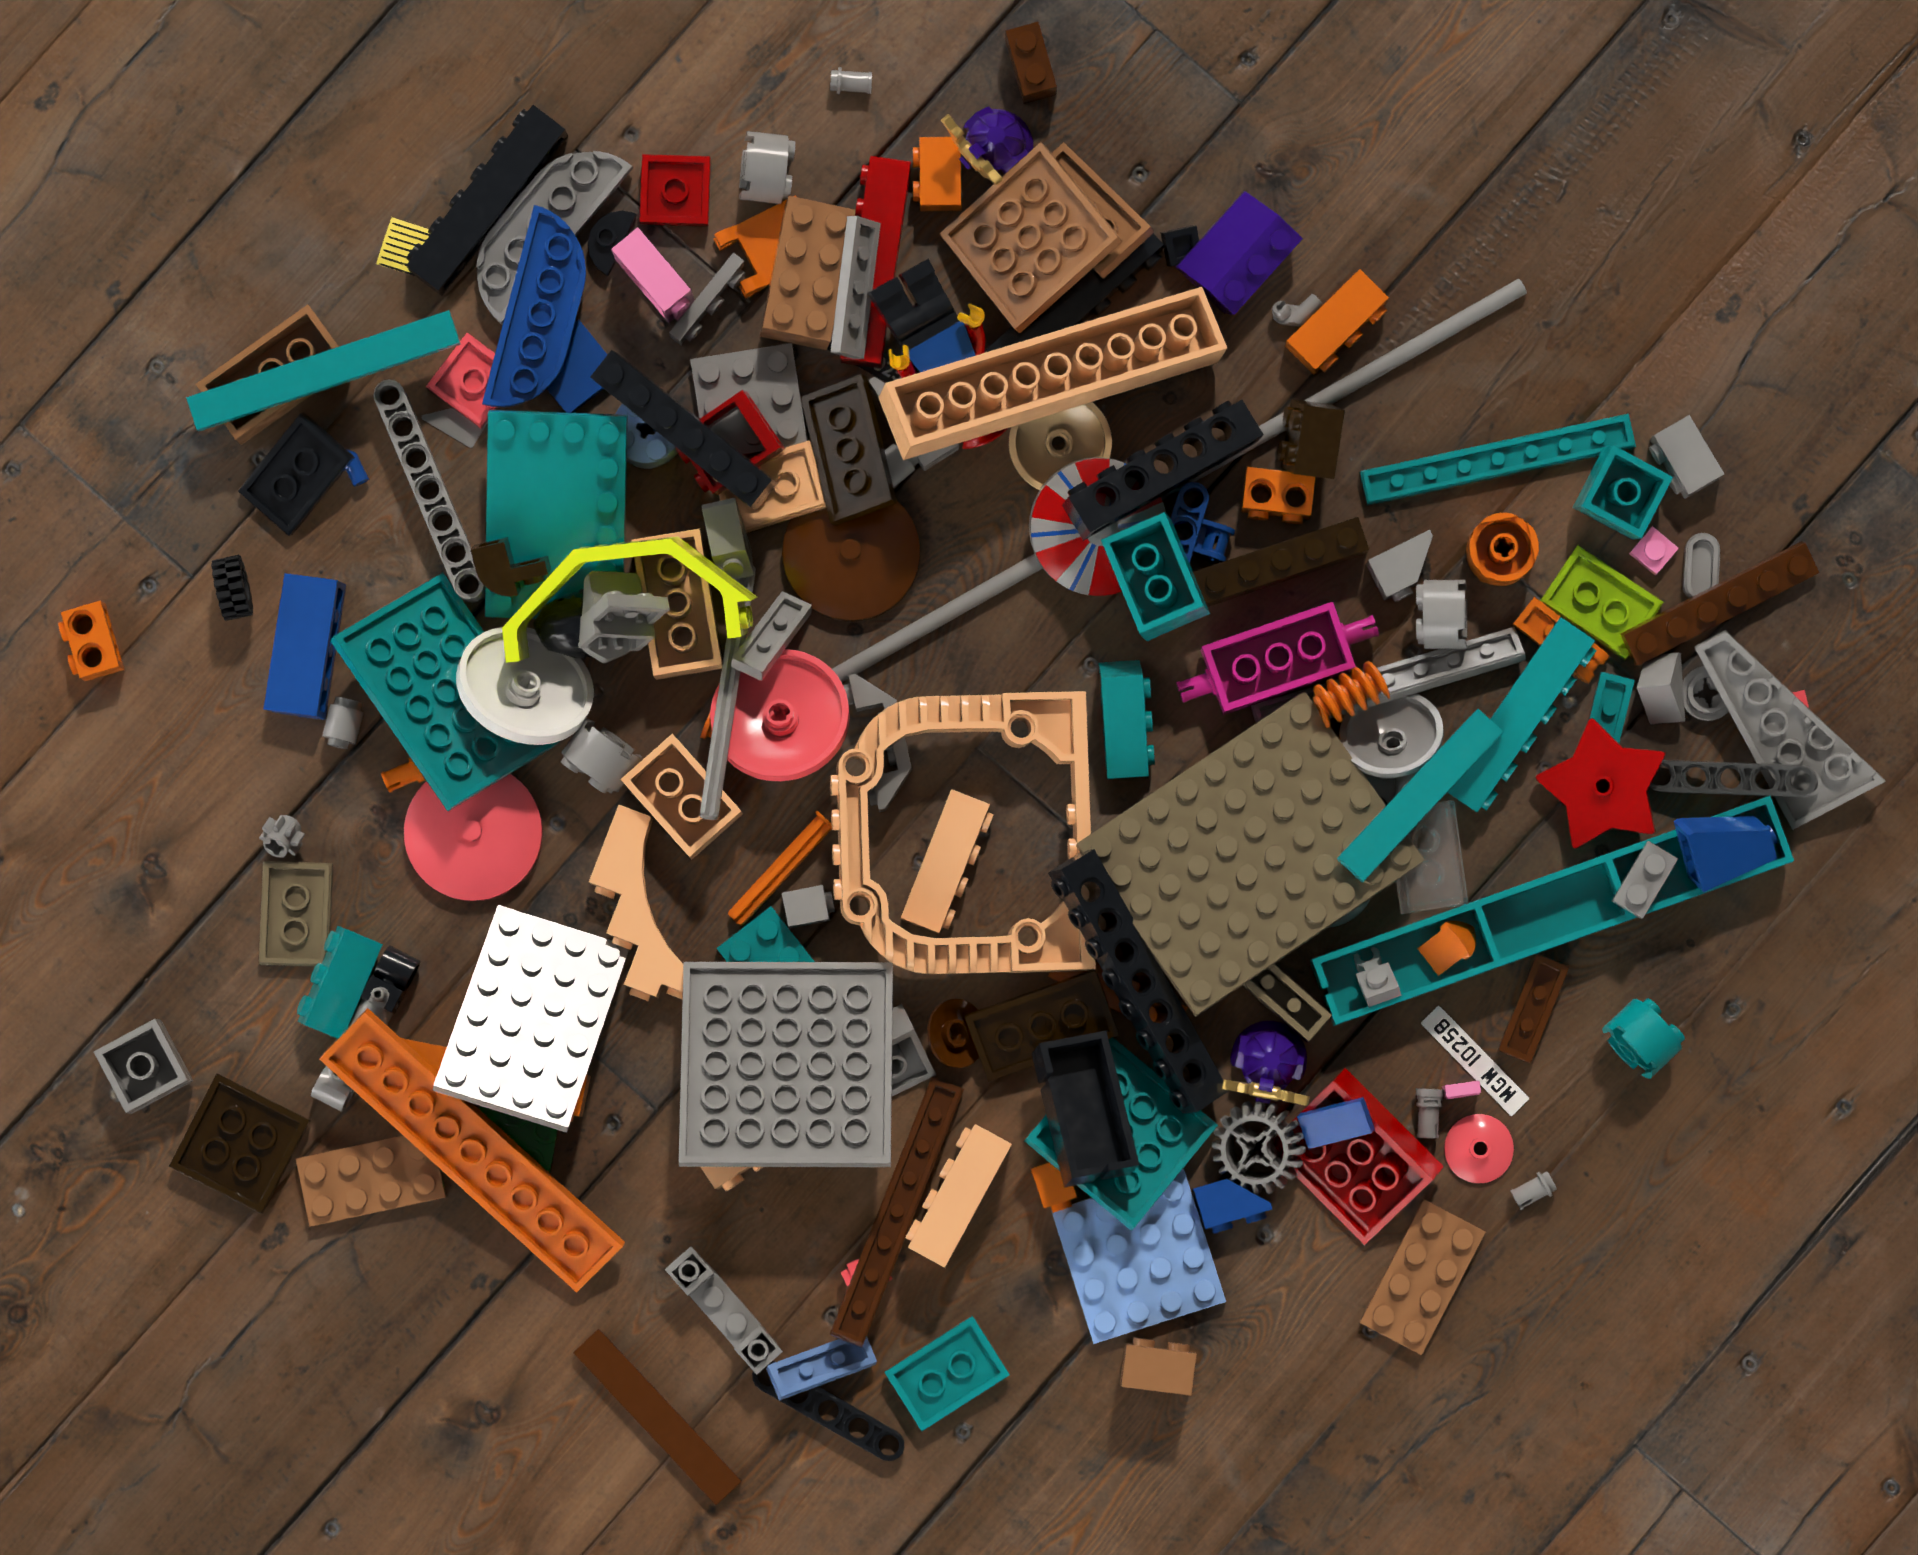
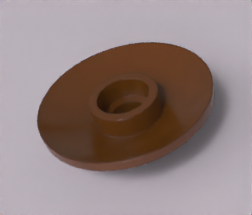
[927,998,979,1068]

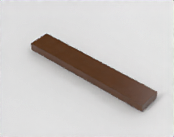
[573,1329,742,1505]

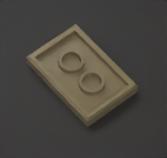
[259,861,333,967]

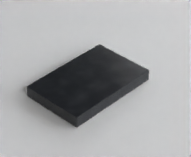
[238,412,355,536]

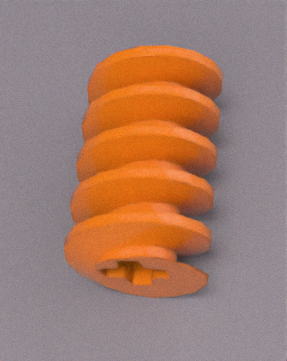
[1313,661,1390,728]

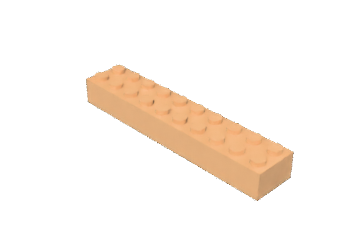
[878,287,1227,460]

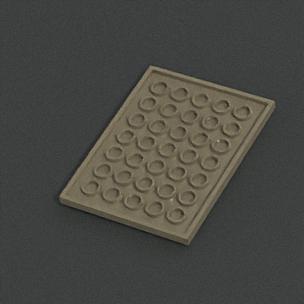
[1076,691,1425,1017]

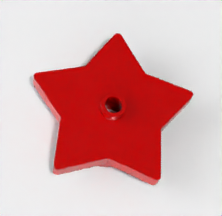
[1536,718,1666,849]

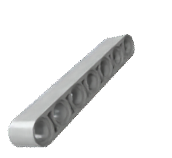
[373,379,485,603]

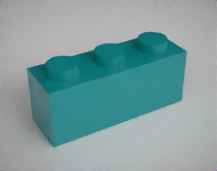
[297,926,383,1039]

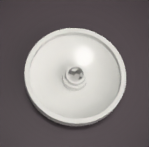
[456,627,594,745]

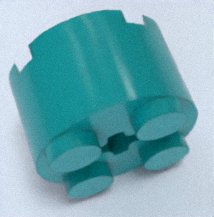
[1602,998,1685,1079]

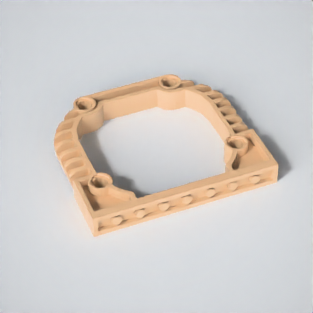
[830,691,1096,974]

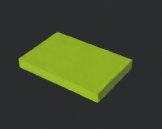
[1540,545,1664,660]

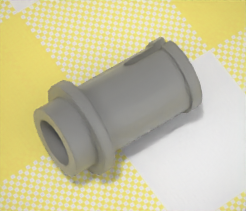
[830,67,872,94]
[1510,1171,1557,1210]

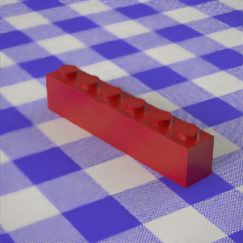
[840,156,911,369]

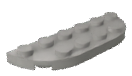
[476,151,633,325]

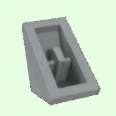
[1637,652,1685,725]

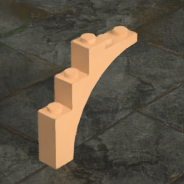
[589,805,683,1001]

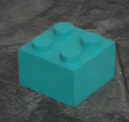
[1572,445,1673,540]

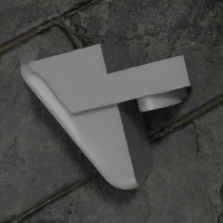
[578,571,670,663]

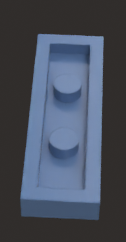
[766,1337,877,1401]

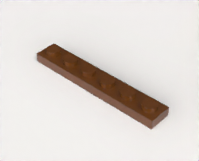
[1620,541,1819,666]

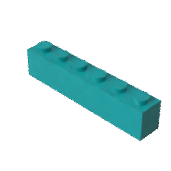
[1447,617,1597,812]

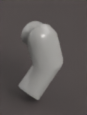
[1272,294,1323,327]

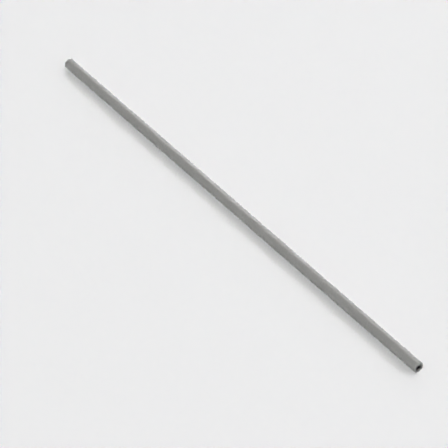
[832,279,1527,682]

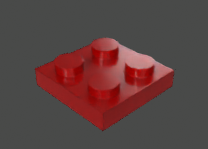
[640,154,711,226]

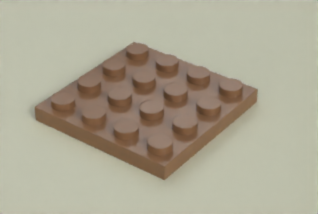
[939,142,1123,333]

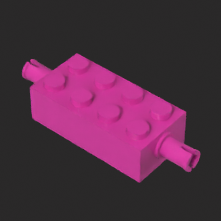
[1176,602,1379,715]

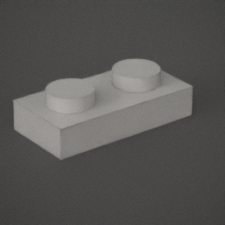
[1612,841,1678,919]

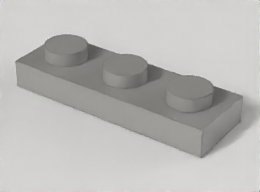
[669,252,745,345]
[731,591,812,681]

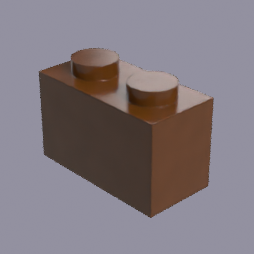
[1005,22,1057,104]

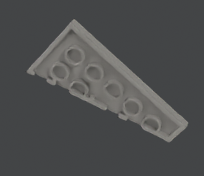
[1694,630,1886,830]

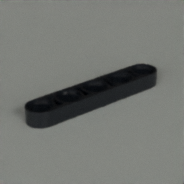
[752,1361,905,1461]

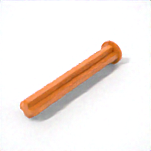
[728,811,836,926]

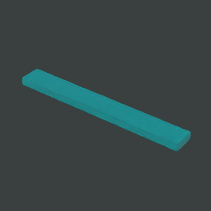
[186,310,461,432]
[1359,413,1636,506]

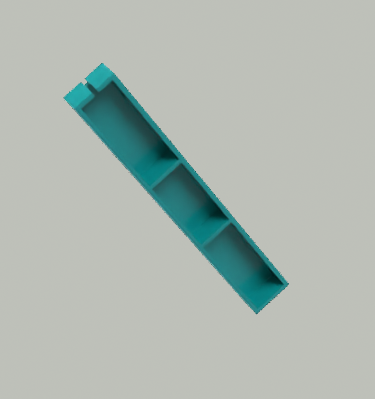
[1310,796,1794,1026]

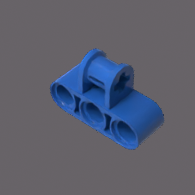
[1171,482,1235,563]

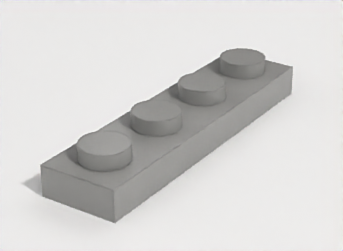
[830,216,881,359]

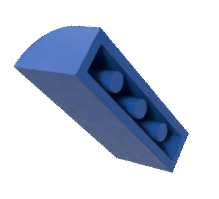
[263,573,346,720]

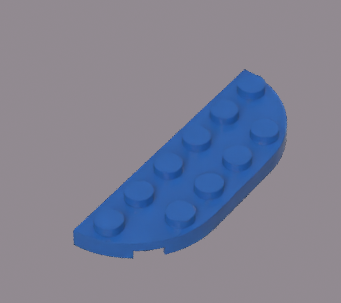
[482,205,586,407]

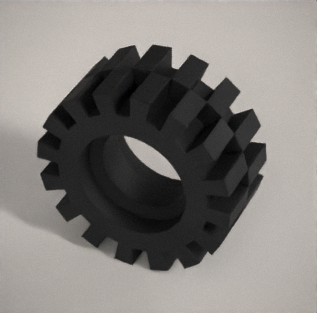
[211,555,253,621]

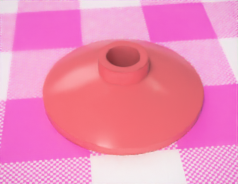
[1444,1114,1514,1183]

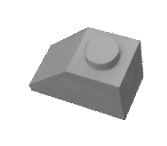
[702,498,754,580]
[1366,530,1433,602]

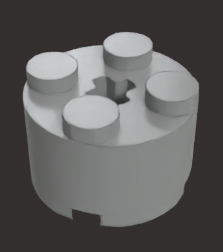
[739,131,795,204]
[1416,580,1467,649]
[560,718,642,794]

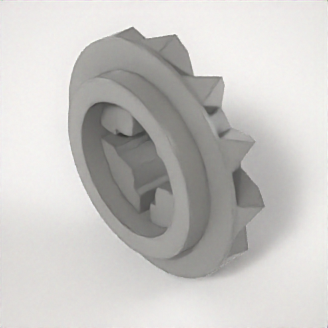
[1683,666,1729,721]

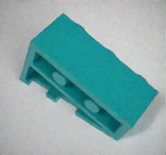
[1099,660,1155,779]

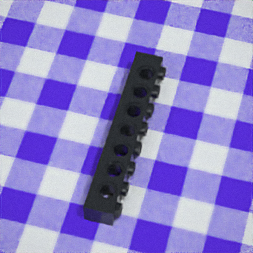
[1048,849,1229,1114]

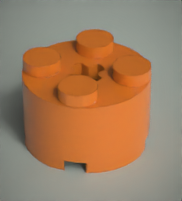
[1466,513,1539,586]

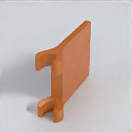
[713,195,796,299]

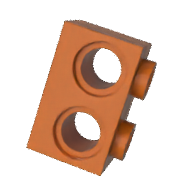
[1241,467,1315,524]
[58,600,125,681]

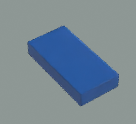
[1297,1097,1375,1149]

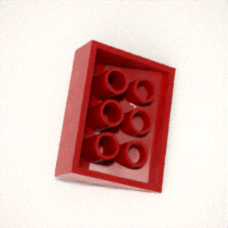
[1274,1068,1444,1245]

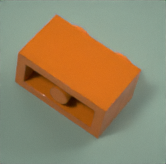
[913,137,961,211]

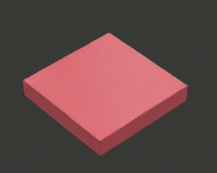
[426,333,498,429]

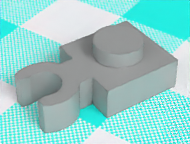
[1354,947,1401,1007]

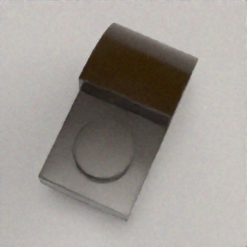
[471,537,551,596]

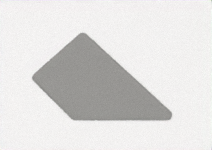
[421,408,488,448]

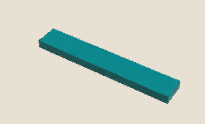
[1337,709,1504,883]

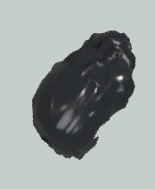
[533,589,592,659]

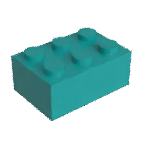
[1101,512,1210,641]

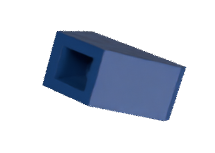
[1193,1179,1272,1234]

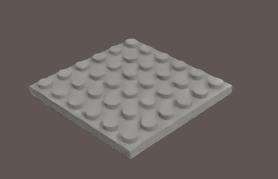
[679,962,893,1167]

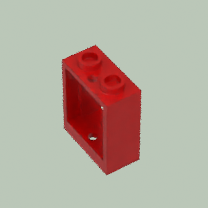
[675,390,785,495]

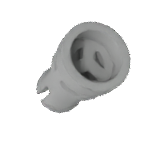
[1416,1088,1444,1138]

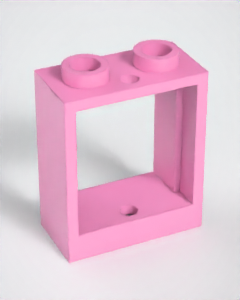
[611,227,695,323]

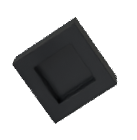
[1160,225,1199,267]

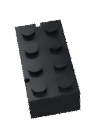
[1031,1031,1139,1188]

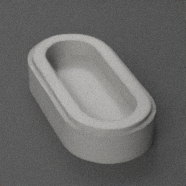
[1683,533,1720,598]

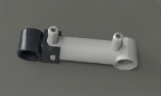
[311,945,421,1112]

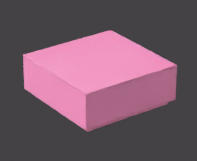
[1442,1080,1481,1100]

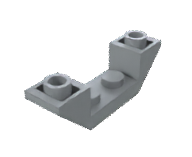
[844,674,912,812]
[665,1246,783,1375]

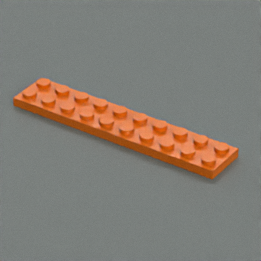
[319,1008,625,1293]

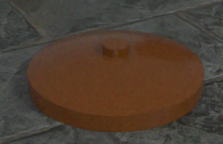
[782,500,920,622]

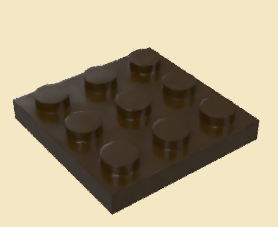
[169,1073,311,1214]

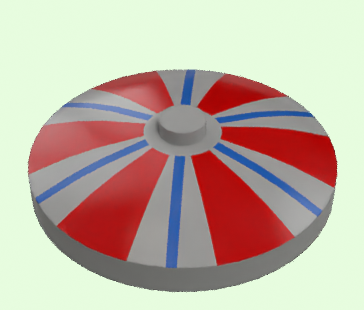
[1029,457,1166,596]

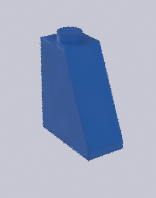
[1673,816,1777,892]

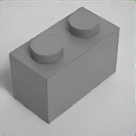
[1649,415,1724,499]

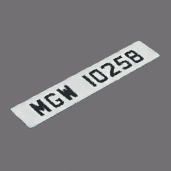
[1421,1006,1529,1116]

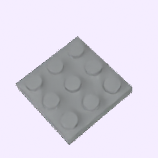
[690,343,807,456]

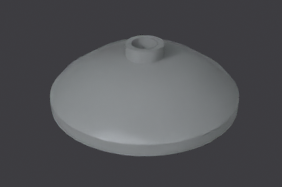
[1339,693,1444,778]

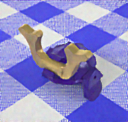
[941,106,1033,185]
[1222,1021,1310,1106]

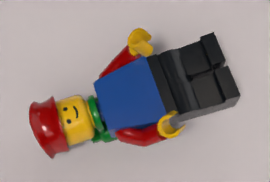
[867,259,1008,449]

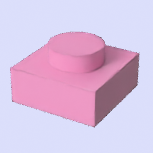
[1629,526,1679,576]

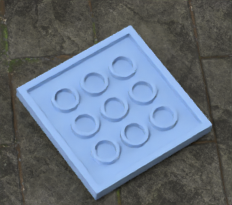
[1051,1169,1226,1344]

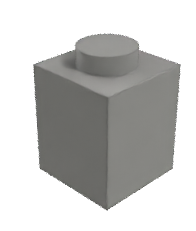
[782,885,835,929]

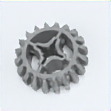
[1211,1101,1306,1195]

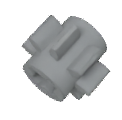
[259,815,305,858]

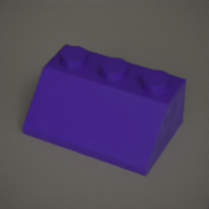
[1176,191,1303,315]

